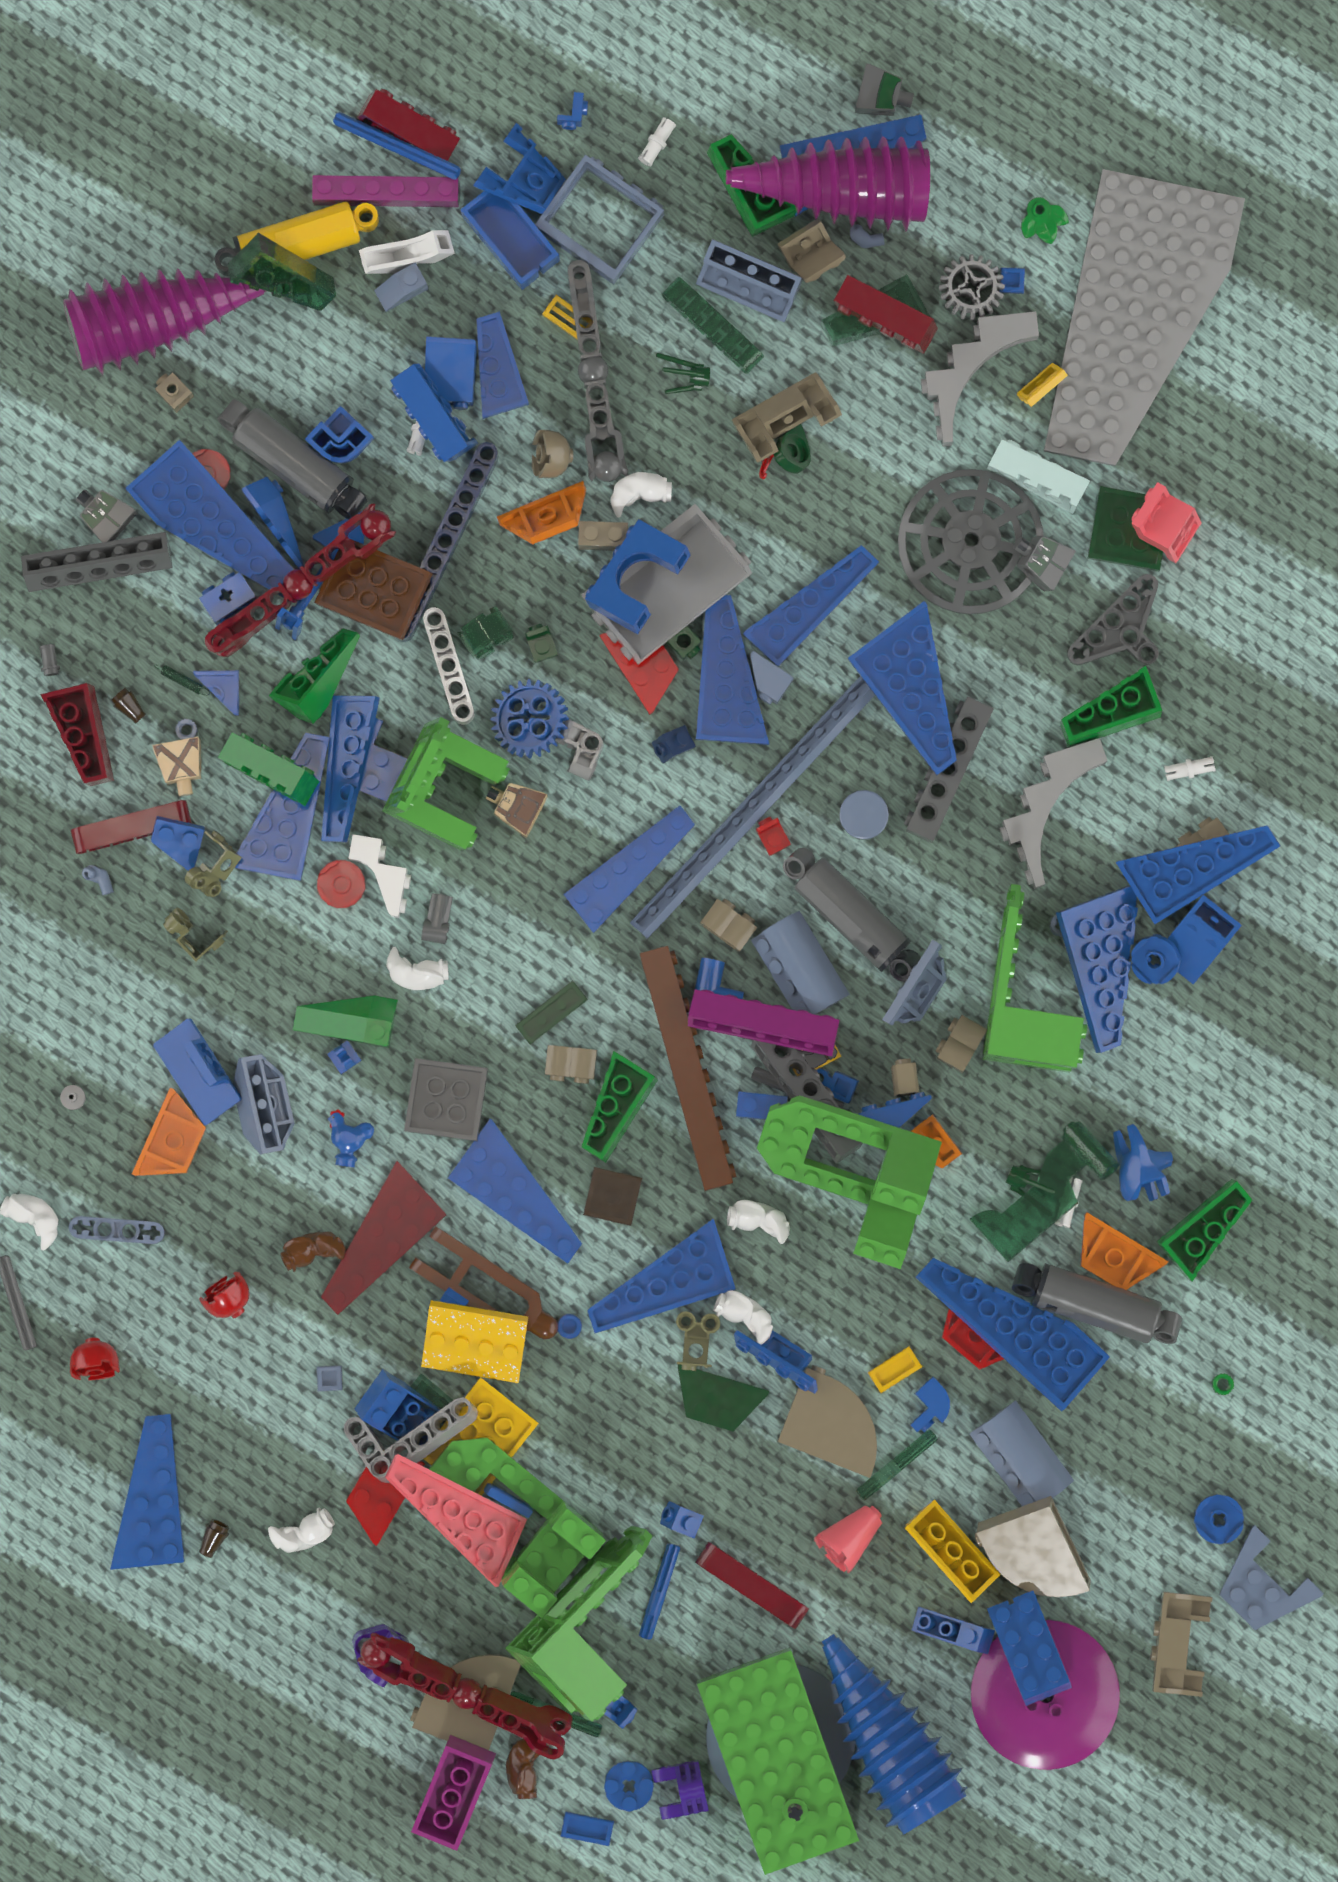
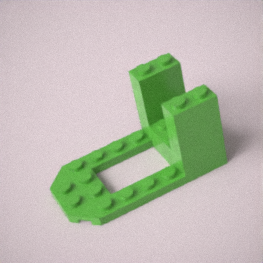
[382,717,510,850]
[982,884,1087,1073]
[757,1095,942,1269]
[429,1437,606,1618]
[505,1526,652,1722]

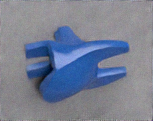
[1113,1124,1173,1201]

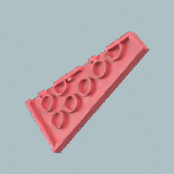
[385,1454,527,1587]

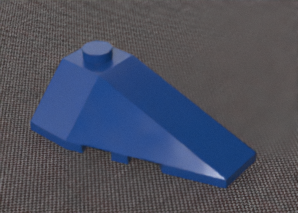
[241,477,305,569]

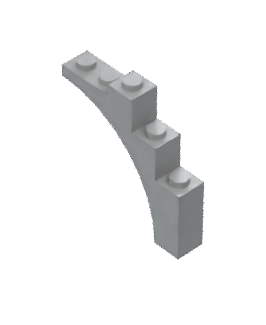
[921,311,1039,447]
[1000,738,1107,889]

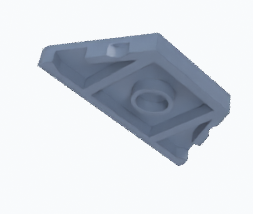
[882,940,947,1025]

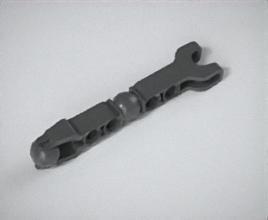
[568,260,628,482]

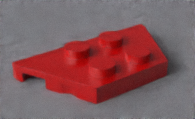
[599,633,679,715]
[942,1309,1004,1370]
[346,1461,426,1546]

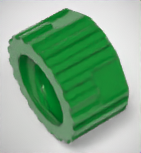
[1212,1373,1234,1395]

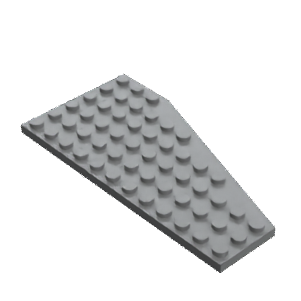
[1044,169,1245,466]

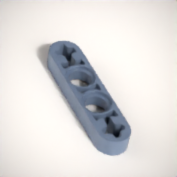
[69,1216,165,1244]

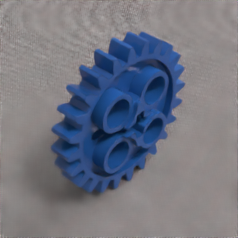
[490,679,569,759]

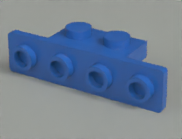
[734,1330,818,1394]

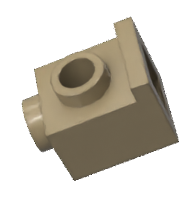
[155,372,194,413]

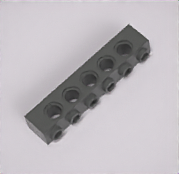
[21,532,173,592]
[904,696,994,843]
[751,1040,863,1164]

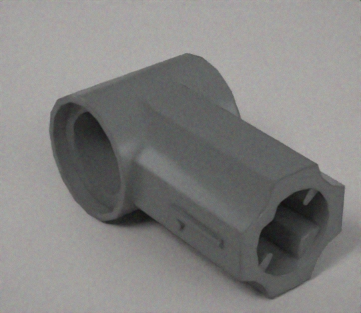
[421,893,453,944]

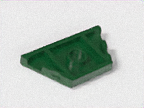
[678,1364,769,1432]

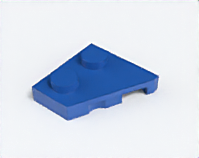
[151,816,205,871]

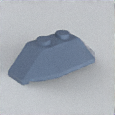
[233,1054,295,1155]

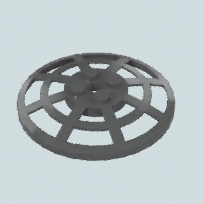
[898,469,1044,614]

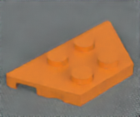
[497,481,586,544]
[132,1088,207,1176]
[1081,1212,1168,1290]

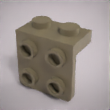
[777,218,846,283]

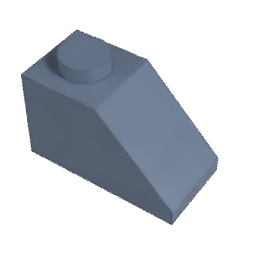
[374,263,428,312]
[750,651,794,705]

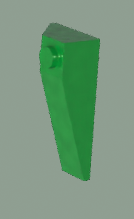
[269,628,360,724]
[293,995,398,1048]

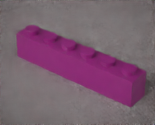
[312,175,460,207]
[688,990,840,1056]

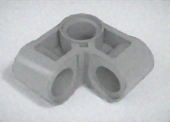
[555,720,604,781]

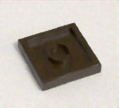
[583,1167,642,1226]

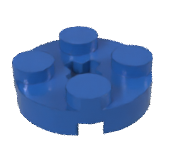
[1131,934,1182,984]
[1194,1494,1244,1544]
[604,1761,654,1812]

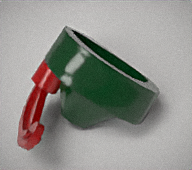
[759,424,811,479]

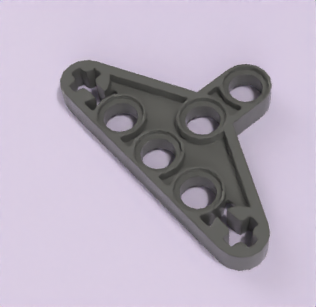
[1067,574,1159,665]

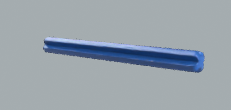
[333,112,461,180]

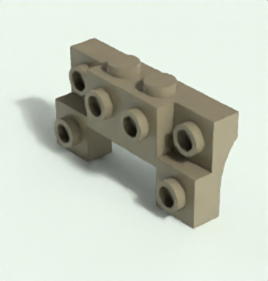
[732,372,842,463]
[1150,1591,1213,1697]

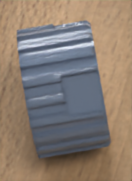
[175,719,198,740]

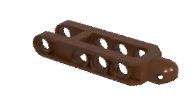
[409,1226,558,1339]

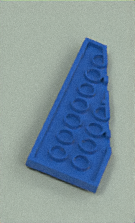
[125,440,294,598]
[916,1258,1110,1412]

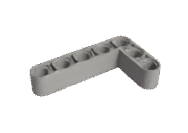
[344,1397,478,1483]

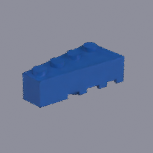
[390,363,479,462]

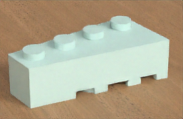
[987,440,1090,514]

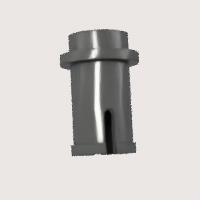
[39,644,60,676]

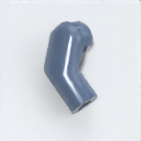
[850,224,885,249]
[82,865,114,896]

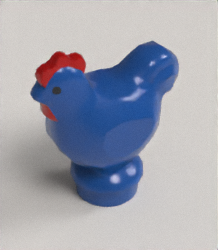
[328,1109,374,1168]

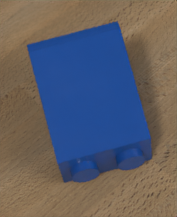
[425,337,477,410]

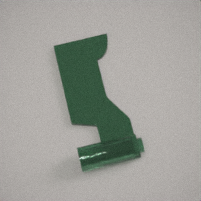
[970,1121,1119,1262]

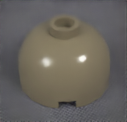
[532,430,574,478]

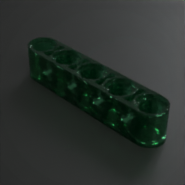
[661,277,764,374]

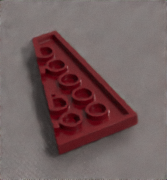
[321,1161,447,1315]

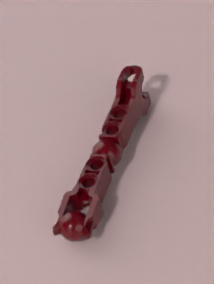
[205,503,396,657]
[357,1633,572,1760]

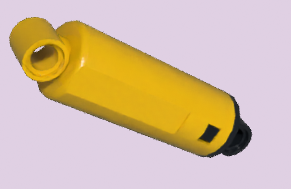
[214,202,379,277]

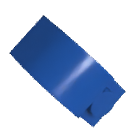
[910,1377,950,1432]

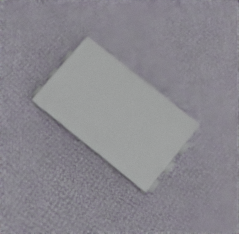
[581,504,752,664]

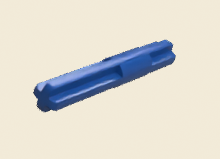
[639,1543,680,1640]

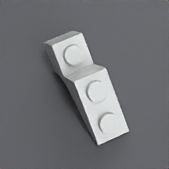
[359,230,455,274]
[349,834,411,918]

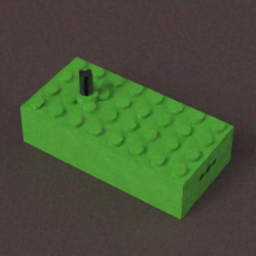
[697,1647,859,1875]

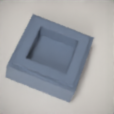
[317,1366,343,1391]

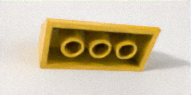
[905,1499,1001,1603]

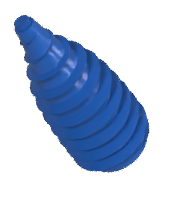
[822,1634,968,1835]

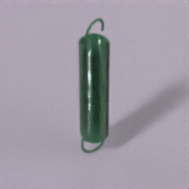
[154,665,210,696]

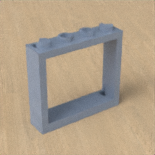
[535,155,664,285]

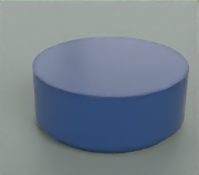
[558,1314,582,1339]

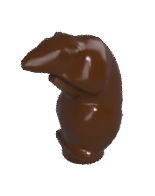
[280,1231,345,1272]
[506,1739,550,1799]

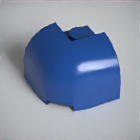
[305,406,375,464]

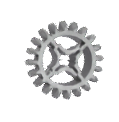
[939,254,1005,320]

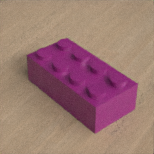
[411,1735,496,1851]

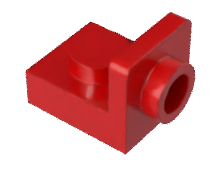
[756,816,791,857]

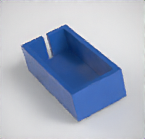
[461,191,560,290]
[987,1591,1072,1706]

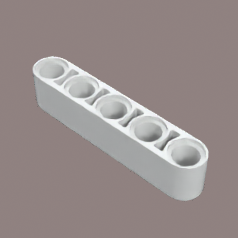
[423,607,475,725]

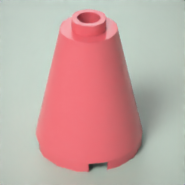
[814,1506,882,1573]

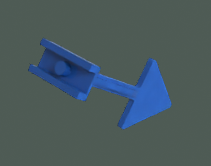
[275,511,364,641]

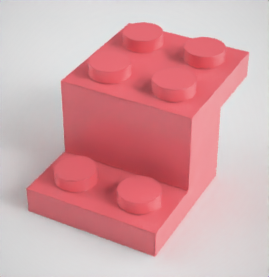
[1132,482,1201,563]

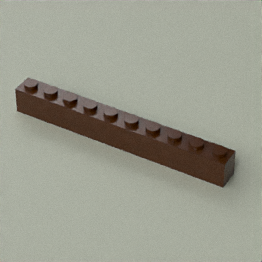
[639,946,737,1191]

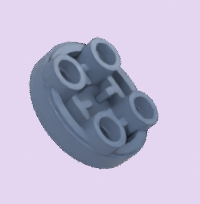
[839,790,889,840]

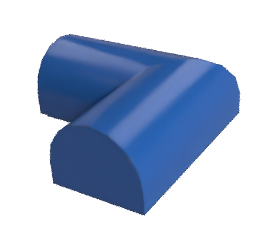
[693,958,744,999]

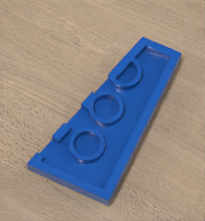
[476,311,529,419]

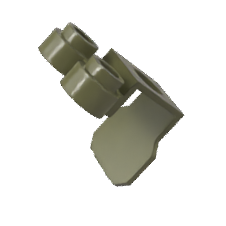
[185,830,242,897]
[163,907,228,962]
[676,1311,720,1371]

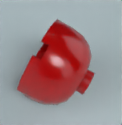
[199,1272,250,1319]
[70,1338,120,1381]

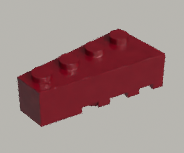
[356,88,460,161]
[833,275,938,354]
[40,683,114,786]

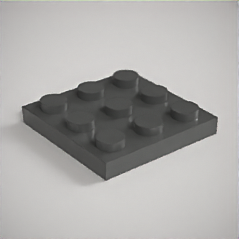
[404,1058,488,1142]

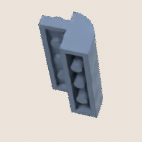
[696,239,803,322]
[751,911,850,1015]
[970,1400,1074,1506]

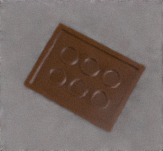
[314,538,433,641]

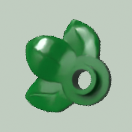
[1021,197,1069,244]

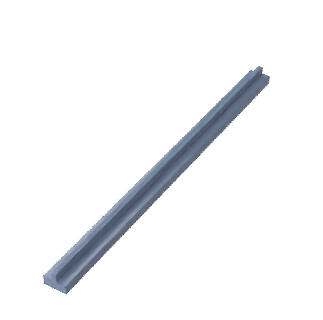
[630,676,875,939]

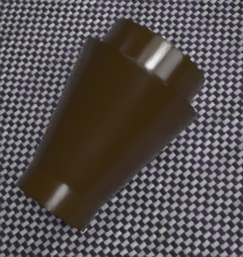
[111,687,146,724]
[199,1519,229,1558]

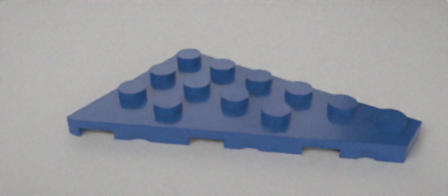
[848,601,957,776]
[1056,885,1138,1053]

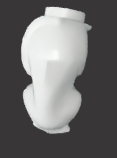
[610,472,672,518]
[386,947,449,990]
[0,1194,58,1251]
[727,1200,790,1244]
[713,1290,773,1345]
[268,1508,335,1553]

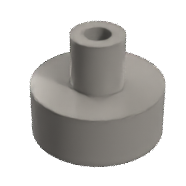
[60,1085,86,1110]

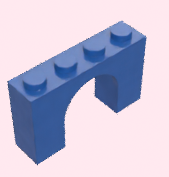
[585,519,691,635]

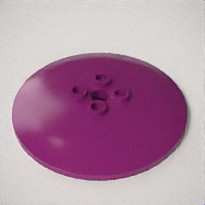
[971,1620,1120,1770]

